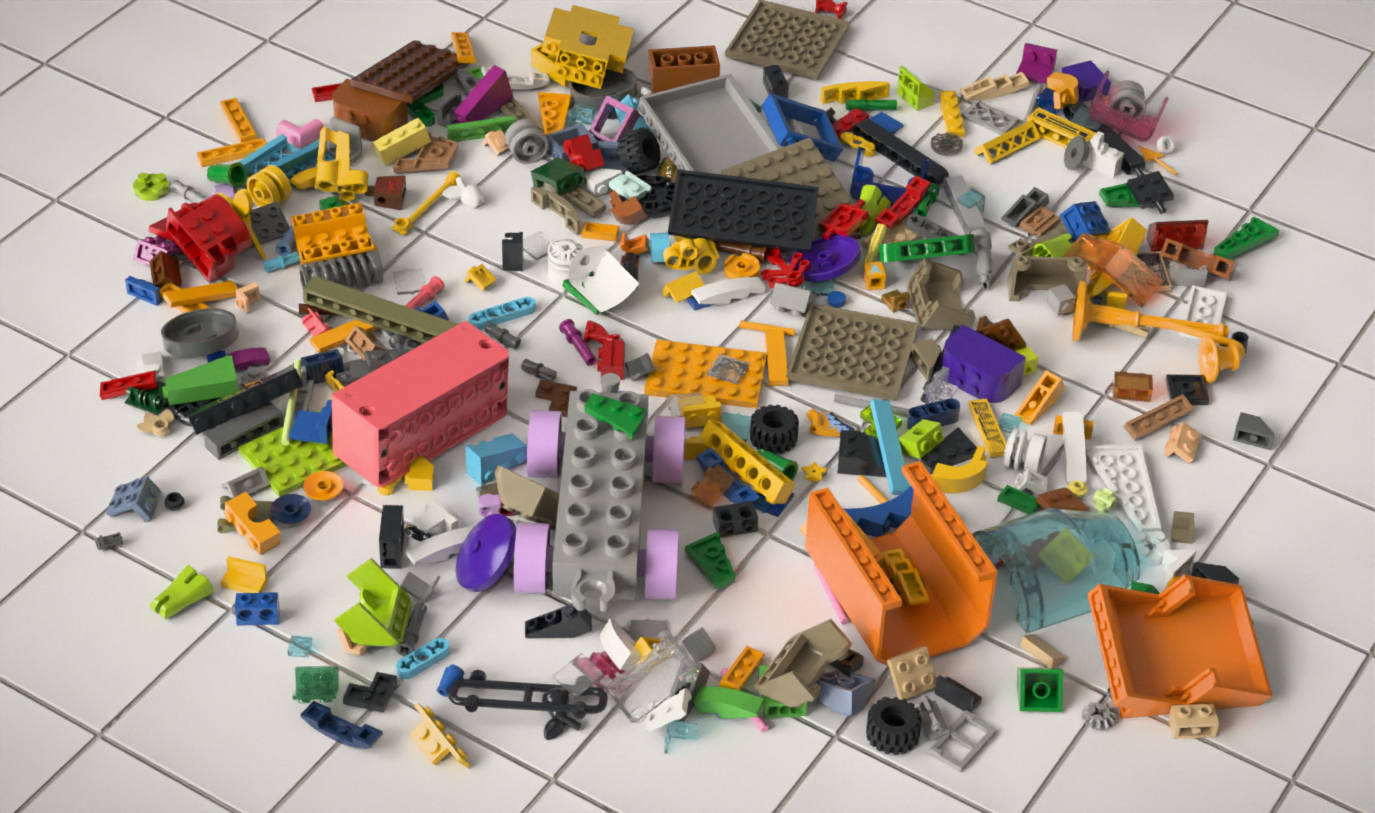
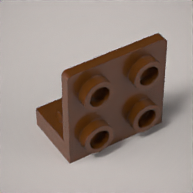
[976,316,1027,351]

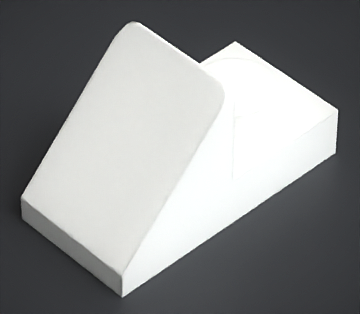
[142,352,165,382]
[1162,549,1196,585]

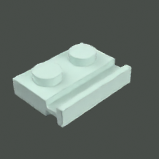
[609,171,652,200]

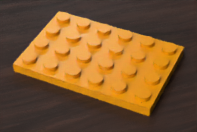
[644,339,767,408]

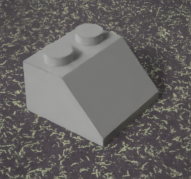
[770,283,817,317]

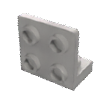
[326,117,362,166]

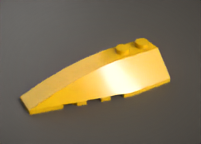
[1087,217,1147,299]

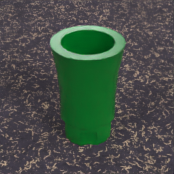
[207,162,247,187]
[757,448,798,481]

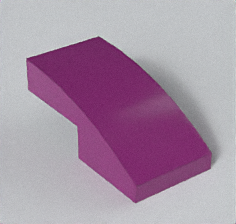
[227,347,271,370]

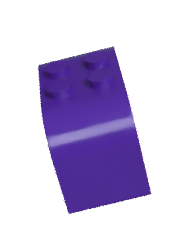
[941,325,1026,403]

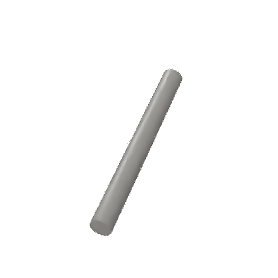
[1023,84,1043,124]
[834,394,910,416]

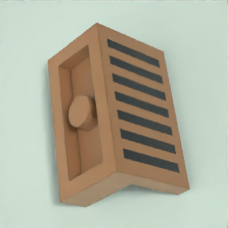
[345,325,388,361]

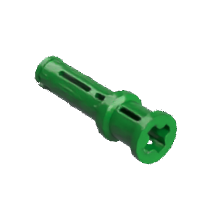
[916,183,940,218]

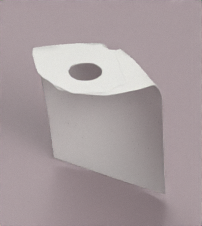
[568,247,639,312]

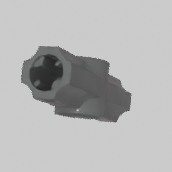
[454,68,480,97]

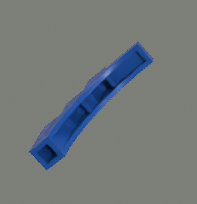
[844,486,914,537]

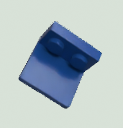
[1060,201,1111,244]
[289,400,333,444]

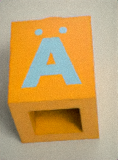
[863,261,886,290]

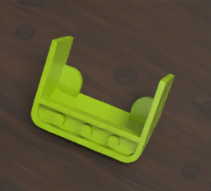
[334,558,412,647]

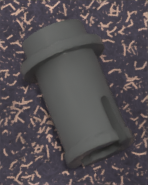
[95,532,123,551]

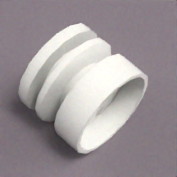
[548,237,586,285]
[1004,428,1047,473]

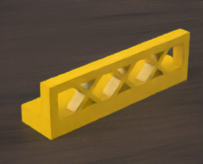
[974,120,1041,164]

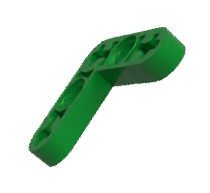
[407,84,444,127]

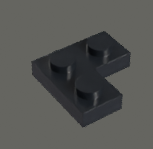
[342,672,397,713]

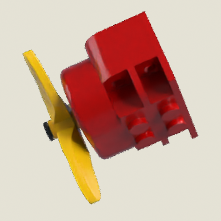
[166,189,266,284]

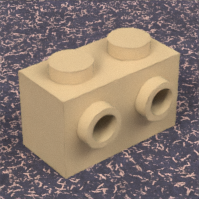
[1168,704,1219,739]

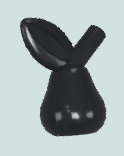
[541,688,582,740]

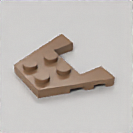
[393,132,458,173]

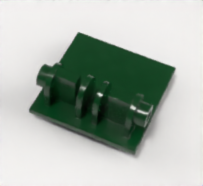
[124,381,168,415]

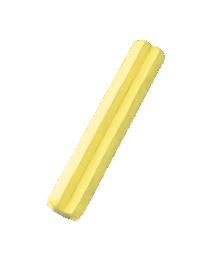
[862,224,887,269]

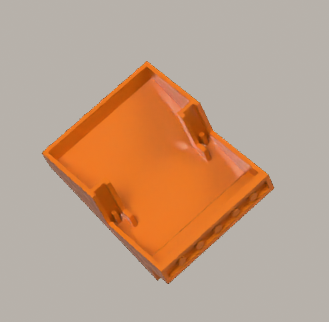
[1087,574,1273,719]

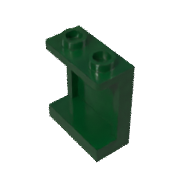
[531,157,586,196]

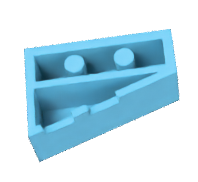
[466,433,527,486]

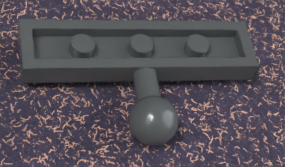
[364,334,415,369]

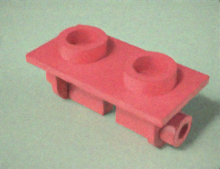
[302,308,331,337]

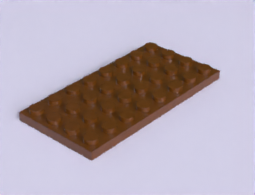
[350,40,471,103]

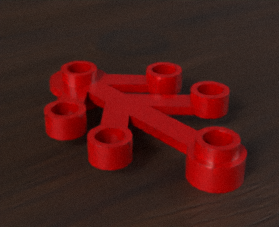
[761,249,811,288]

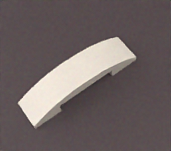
[481,67,550,90]

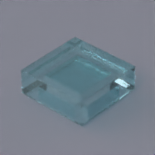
[998,413,1022,433]
[287,635,312,658]

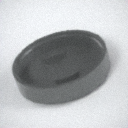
[569,68,637,110]
[161,308,239,357]

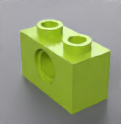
[899,419,945,459]

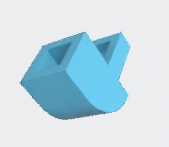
[649,232,671,262]

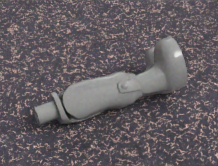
[970,229,992,290]

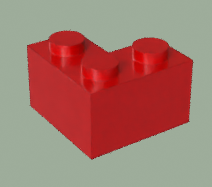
[563,134,605,172]

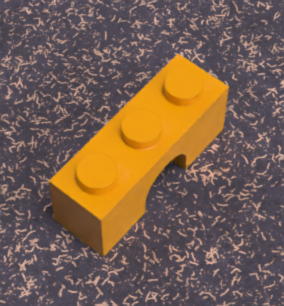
[224,492,280,555]

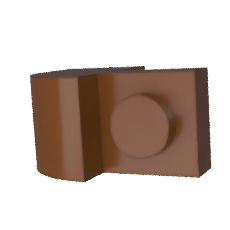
[609,190,647,225]

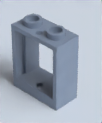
[545,123,598,162]

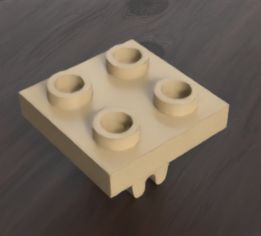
[887,646,936,700]

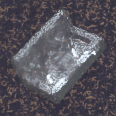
[924,366,958,404]

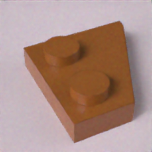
[1036,487,1091,516]

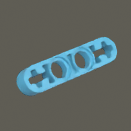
[468,297,536,330]

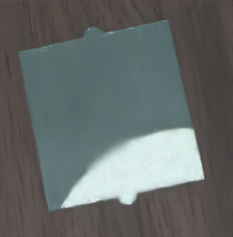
[1071,106,1107,131]
[803,278,835,297]
[722,412,751,442]

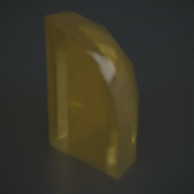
[657,155,677,181]

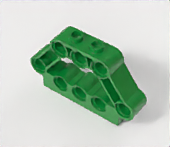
[879,234,975,263]

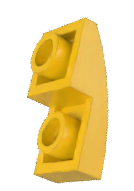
[290,167,317,190]

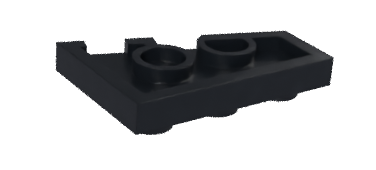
[920,427,977,475]

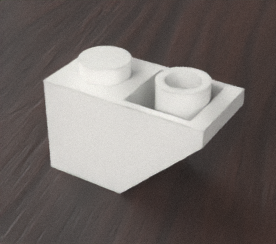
[582,168,622,198]

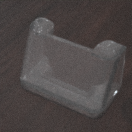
[599,628,699,723]

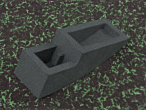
[1001,187,1049,228]

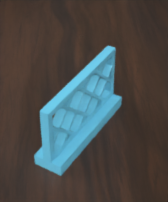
[239,134,310,185]

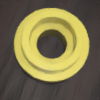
[1068,481,1088,499]

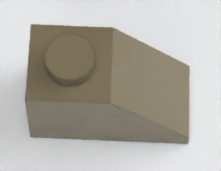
[910,338,941,381]

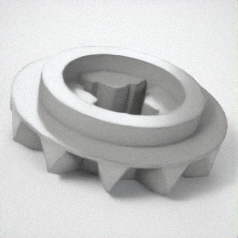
[1082,701,1116,730]

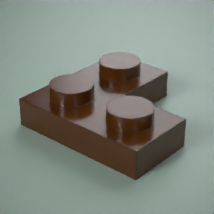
[535,380,577,417]

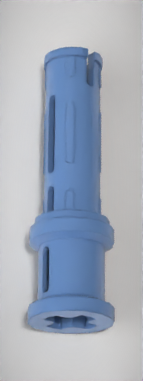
[276,214,299,256]

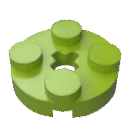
[133,173,169,201]

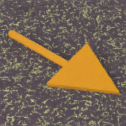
[1139,146,1178,175]

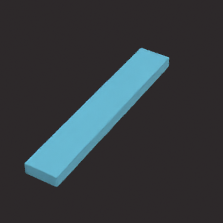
[870,399,910,495]

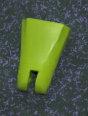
[858,185,891,237]
[1033,233,1080,257]
[150,565,214,620]

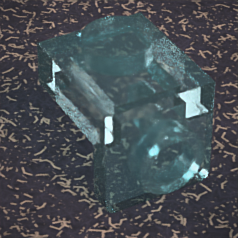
[567,104,594,127]

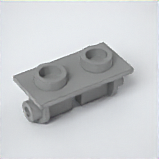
[917,696,950,741]

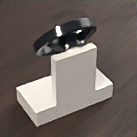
[404,499,458,542]

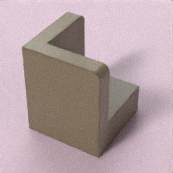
[1171,511,1194,544]

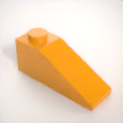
[1014,370,1065,425]

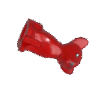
[815,0,848,19]
[584,320,623,344]

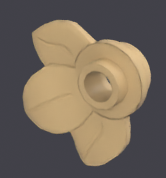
[136,409,174,436]

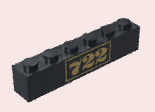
[186,366,304,435]

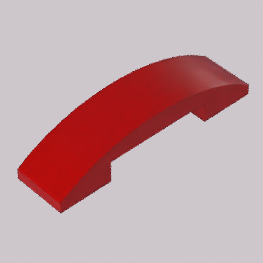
[875,176,931,229]

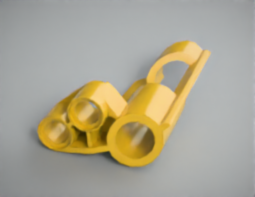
[315,126,369,201]
[663,236,720,275]

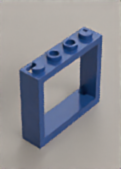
[762,93,843,162]

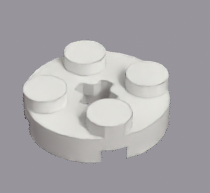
[1129,531,1171,565]

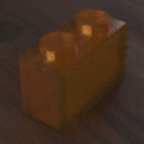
[1112,371,1153,402]

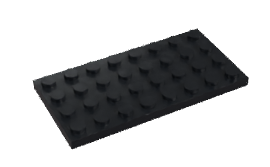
[668,169,819,253]

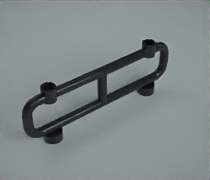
[448,670,608,719]

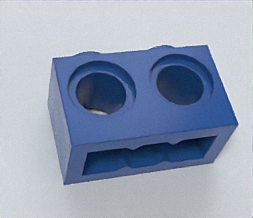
[235,592,280,626]

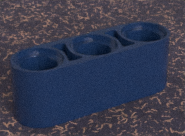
[907,398,960,430]

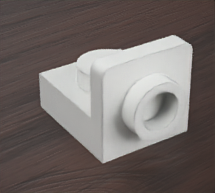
[1015,468,1048,494]

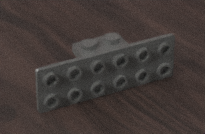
[188,201,290,269]

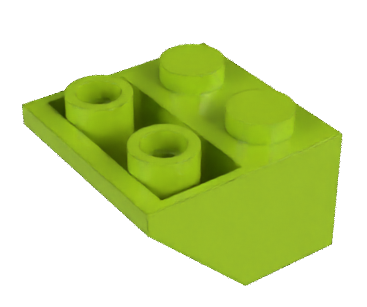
[897,65,934,111]

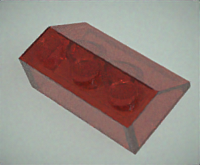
[1146,220,1209,252]

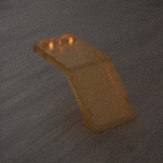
[1063,233,1164,307]

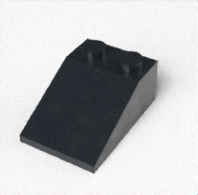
[837,430,887,477]

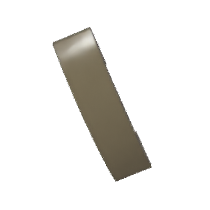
[531,186,580,235]

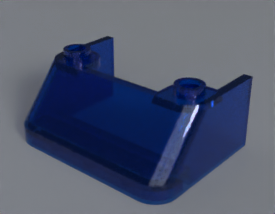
[850,147,930,209]

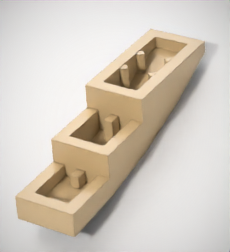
[960,72,1030,101]

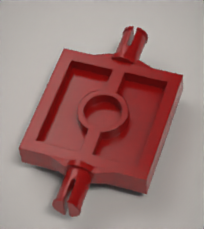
[819,199,870,240]

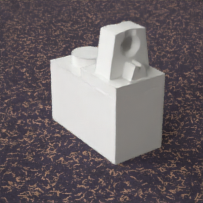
[1083,131,1124,178]

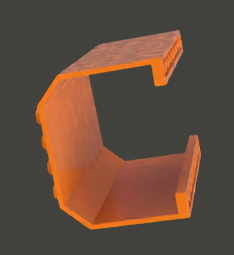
[805,461,998,667]

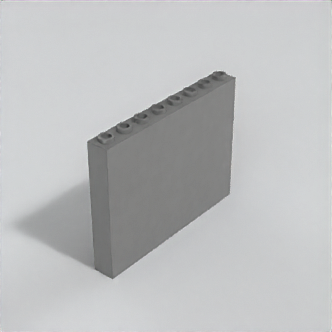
[638,74,783,174]

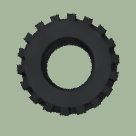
[618,127,661,174]
[750,404,799,454]
[866,697,922,755]

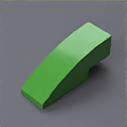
[693,686,765,719]

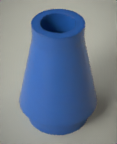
[436,664,464,697]

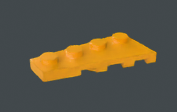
[538,92,571,135]

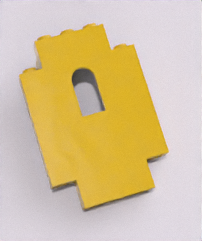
[541,5,634,89]

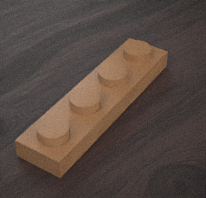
[1123,394,1194,441]

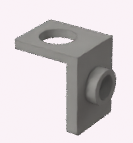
[400,572,441,603]

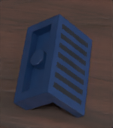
[301,349,344,384]

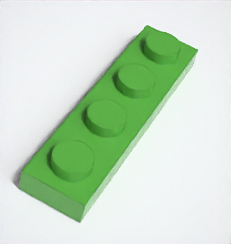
[446,116,515,142]

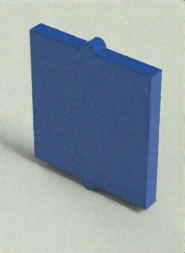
[870,111,904,134]

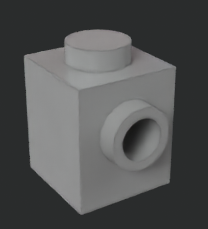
[1047,284,1076,316]

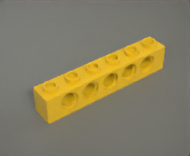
[698,420,796,505]

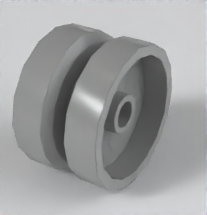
[1108,80,1147,124]
[505,119,548,164]

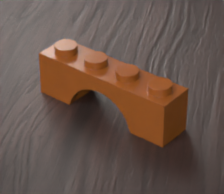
[1160,238,1237,281]

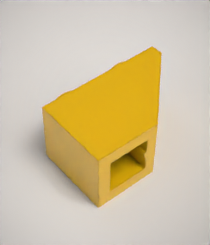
[405,456,435,491]

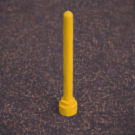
[407,171,461,224]

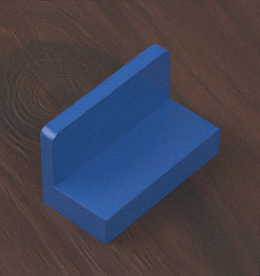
[125,276,163,306]

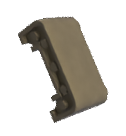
[1007,256,1087,303]
[907,258,976,330]

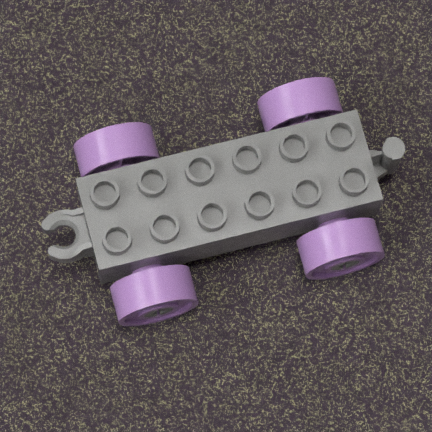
[514,373,685,612]

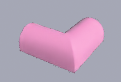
[276,119,324,149]

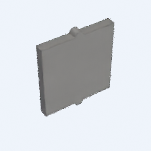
[630,619,665,643]

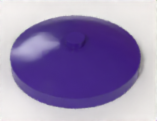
[789,235,861,282]
[455,514,516,592]

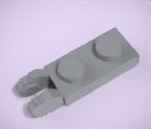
[293,380,314,419]

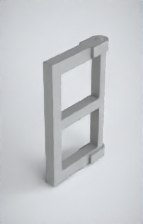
[929,710,996,772]

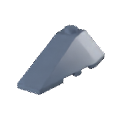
[815,671,876,716]

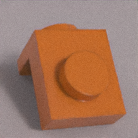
[619,233,649,255]

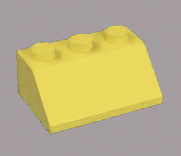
[371,118,431,166]

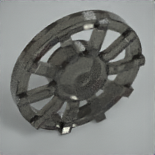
[931,132,963,156]

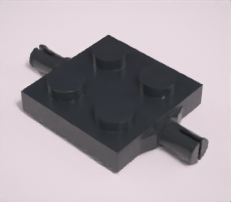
[1126,167,1174,214]

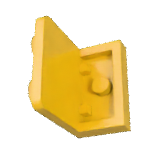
[678,395,722,428]

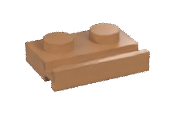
[1019,206,1061,237]

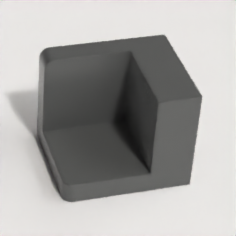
[625,353,655,381]
[682,627,716,662]

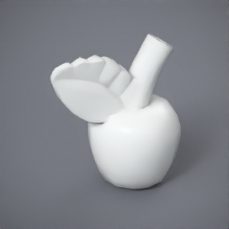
[443,177,485,208]

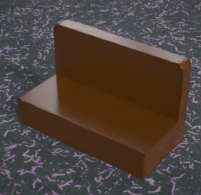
[149,251,182,289]

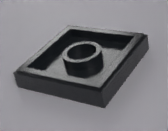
[1165,374,1209,405]

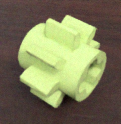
[1092,487,1117,513]

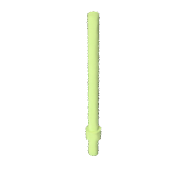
[281,360,302,445]

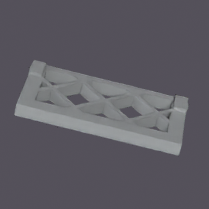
[961,99,1020,135]

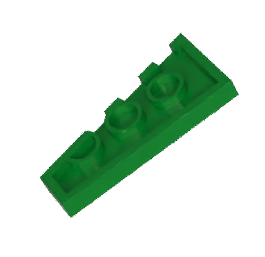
[1214,216,1279,260]

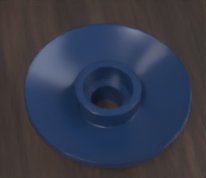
[271,494,311,524]

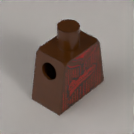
[364,175,406,210]

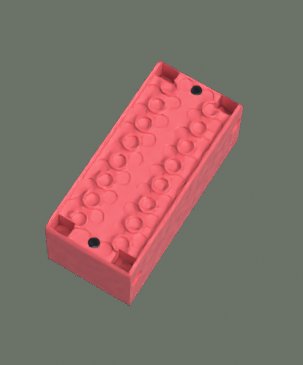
[332,321,509,487]

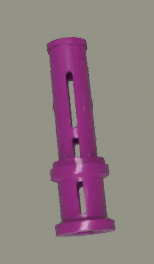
[559,319,597,366]

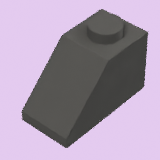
[1233,412,1275,450]

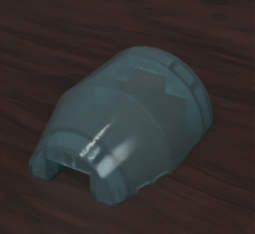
[972,508,1140,634]

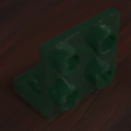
[292,665,340,703]

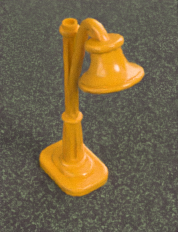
[1072,281,1245,383]

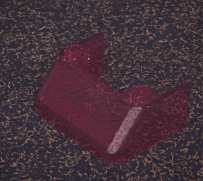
[1088,70,1169,142]

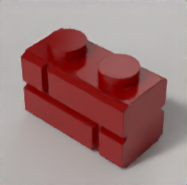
[597,340,625,380]

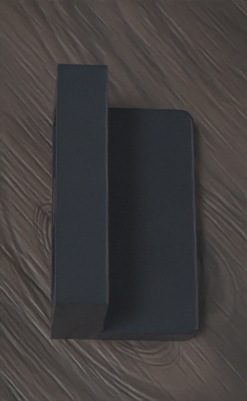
[934,675,982,713]

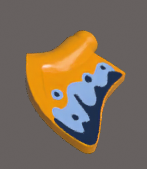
[806,409,855,437]

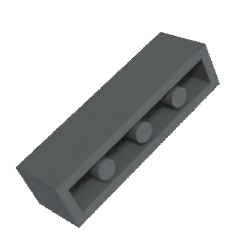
[204,401,283,460]

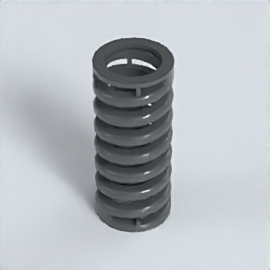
[299,250,383,289]

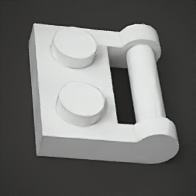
[645,688,692,731]

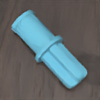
[263,252,300,273]

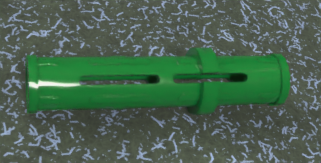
[845,98,897,112]

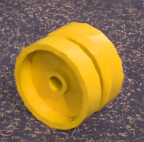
[247,165,292,207]

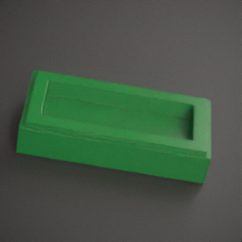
[997,485,1041,517]

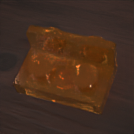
[690,464,735,510]

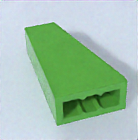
[162,355,238,405]

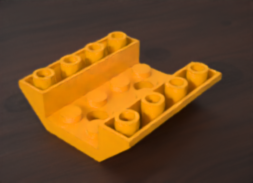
[290,203,374,266]

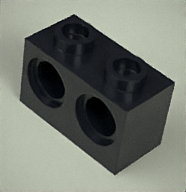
[713,501,758,537]

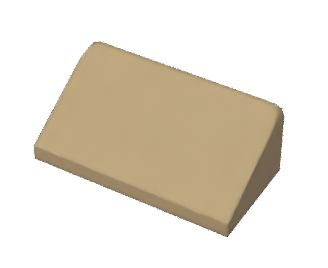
[1020,634,1066,668]

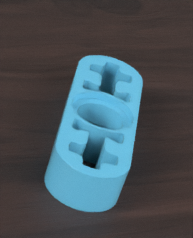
[396,638,450,679]

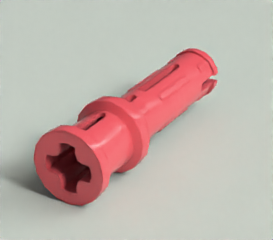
[405,276,445,309]

